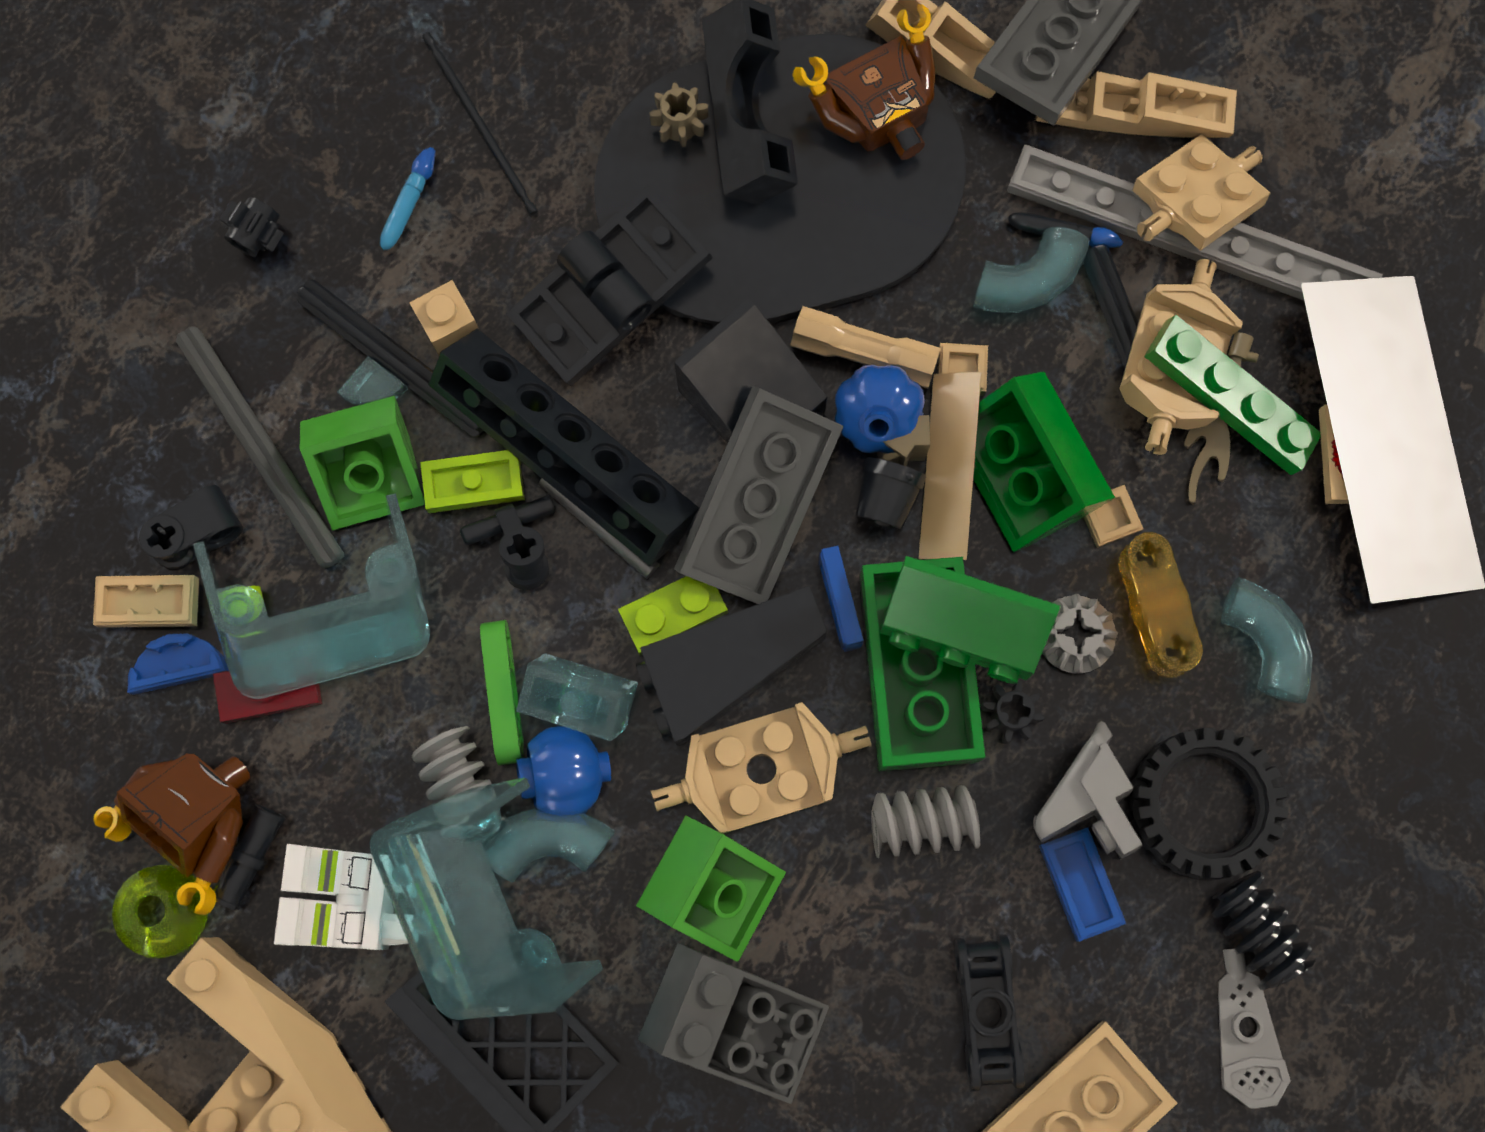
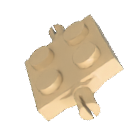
[1132,134,1270,251]

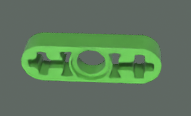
[480,620,525,766]

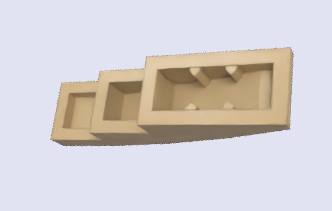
[1036,71,1237,138]

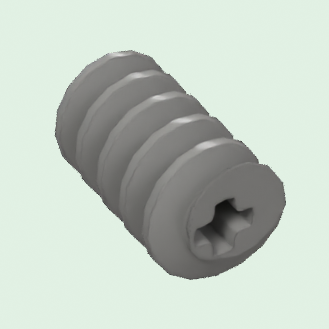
[412,726,506,839]
[871,785,980,858]

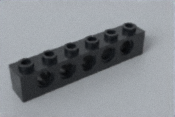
[428,328,699,566]

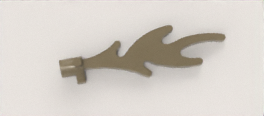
[1184,332,1259,504]

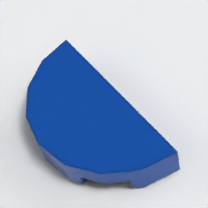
[127,633,229,695]

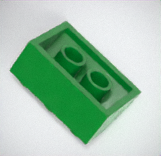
[973,372,1115,552]
[880,556,1060,684]

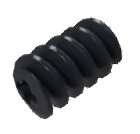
[1211,871,1316,990]

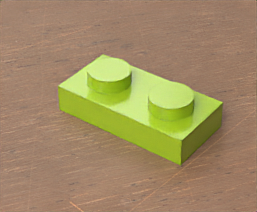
[420,450,525,513]
[618,576,728,656]

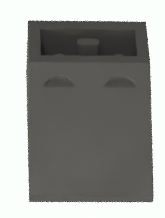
[638,943,829,1104]

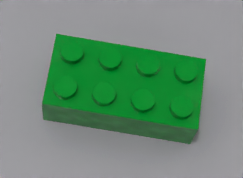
[859,556,985,772]

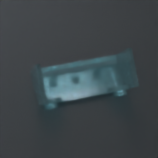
[193,493,430,699]
[370,777,603,1020]

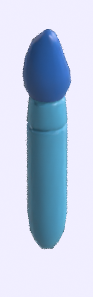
[380,147,436,250]

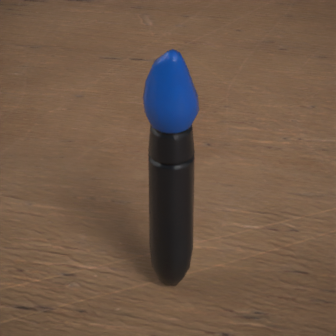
[1008,212,1123,248]

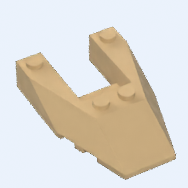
[61,937,391,1132]

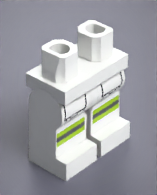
[274,844,423,950]

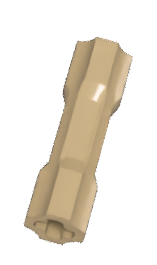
[790,306,941,389]

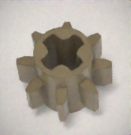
[649,83,709,147]

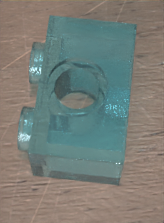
[516,653,638,741]

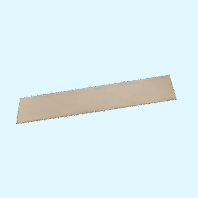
[919,372,982,560]

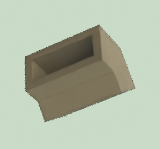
[877,415,930,466]

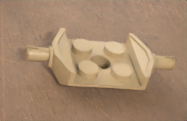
[1120,259,1243,455]
[651,702,872,834]

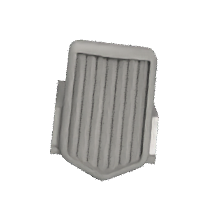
[1033,721,1142,859]

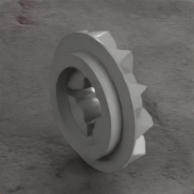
[1042,594,1118,673]

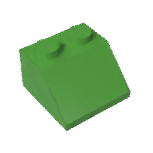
[300,395,425,530]
[636,816,786,962]

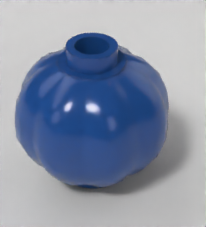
[835,364,925,454]
[516,726,611,820]

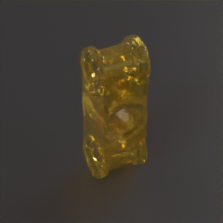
[1118,532,1203,678]

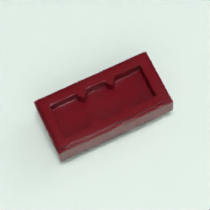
[213,654,322,724]

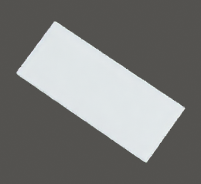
[1301,276,1485,603]

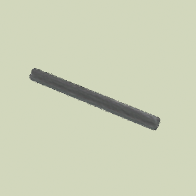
[176,326,344,569]

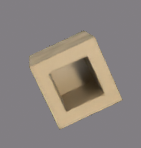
[409,280,479,355]

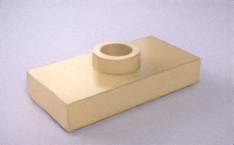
[93,575,199,628]

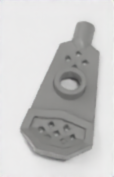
[1218,948,1291,1109]

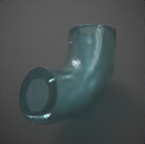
[973,227,1090,313]
[1221,577,1313,703]
[473,807,615,882]

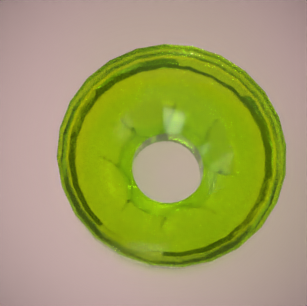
[112,865,208,958]

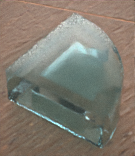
[337,356,408,405]

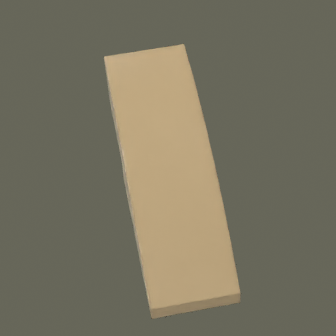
[866,0,996,99]

